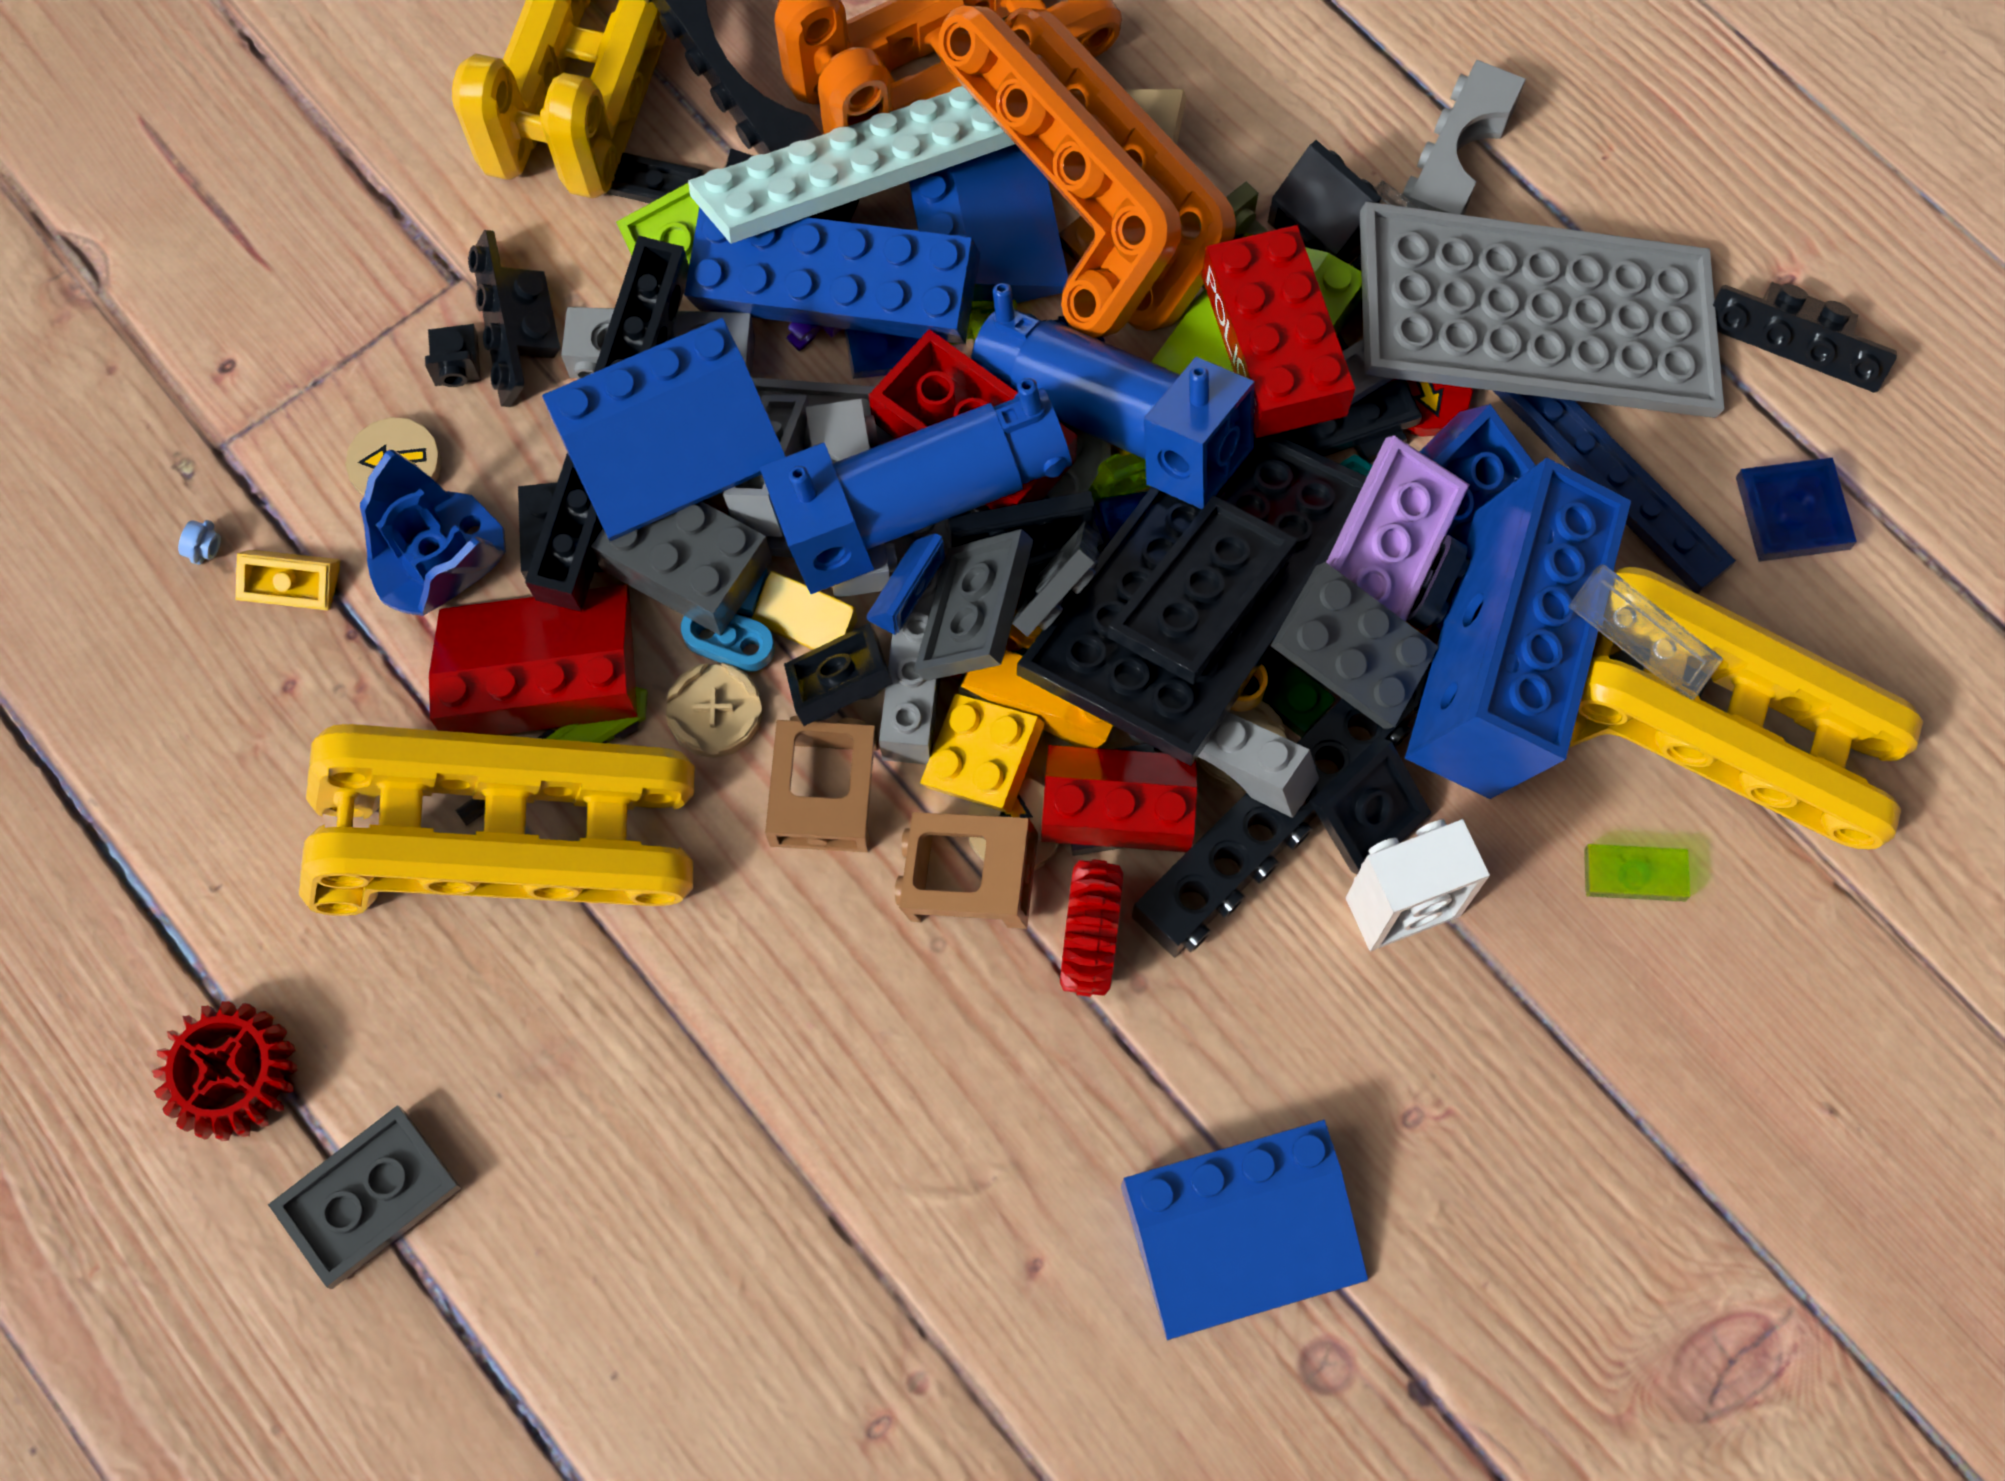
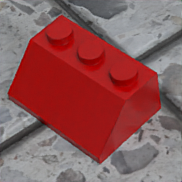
[1041,745,1197,853]

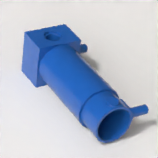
[971,283,1254,509]
[759,378,1072,594]

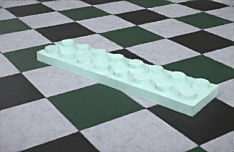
[688,86,1015,244]

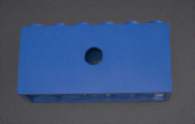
[1405,458,1631,799]

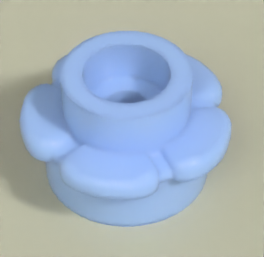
[178,520,221,565]

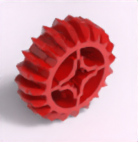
[1060,859,1124,997]
[152,1001,298,1141]

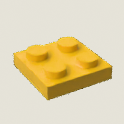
[920,693,1045,814]

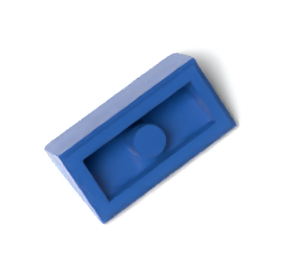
[866,533,945,635]

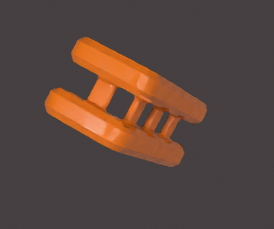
[774,0,1122,134]
[938,6,1236,338]

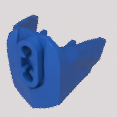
[360,450,506,616]

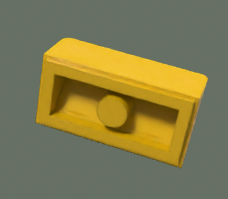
[235,550,340,610]
[752,571,858,650]

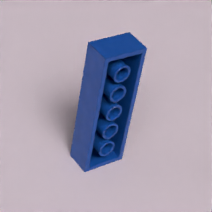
[684,207,980,344]

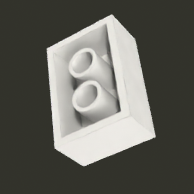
[1346,819,1490,952]

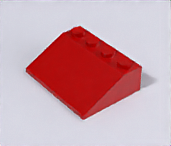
[429,584,638,735]

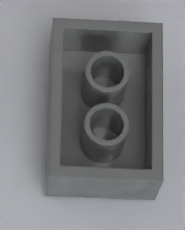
[591,501,772,636]

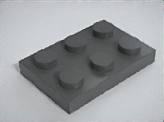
[1012,521,1100,637]
[914,529,1033,681]
[1271,562,1439,729]
[268,1105,461,1289]

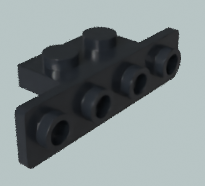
[468,230,560,407]
[1713,282,1897,393]

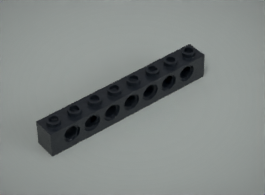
[525,236,689,612]
[1132,662,1432,958]

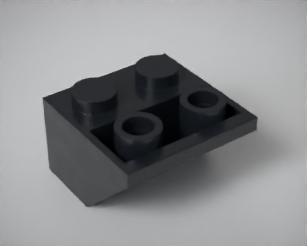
[1267,140,1382,264]

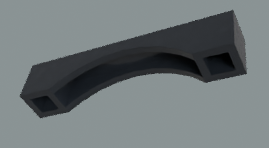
[644,0,822,155]

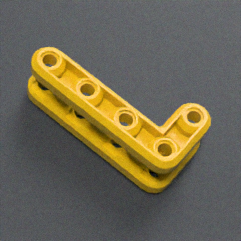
[452,0,667,198]
[1569,567,1923,850]
[299,724,695,916]

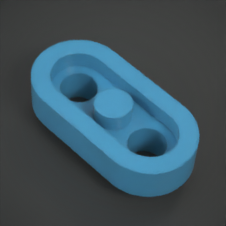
[681,614,775,672]

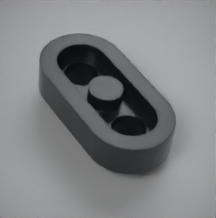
[1406,535,1470,630]

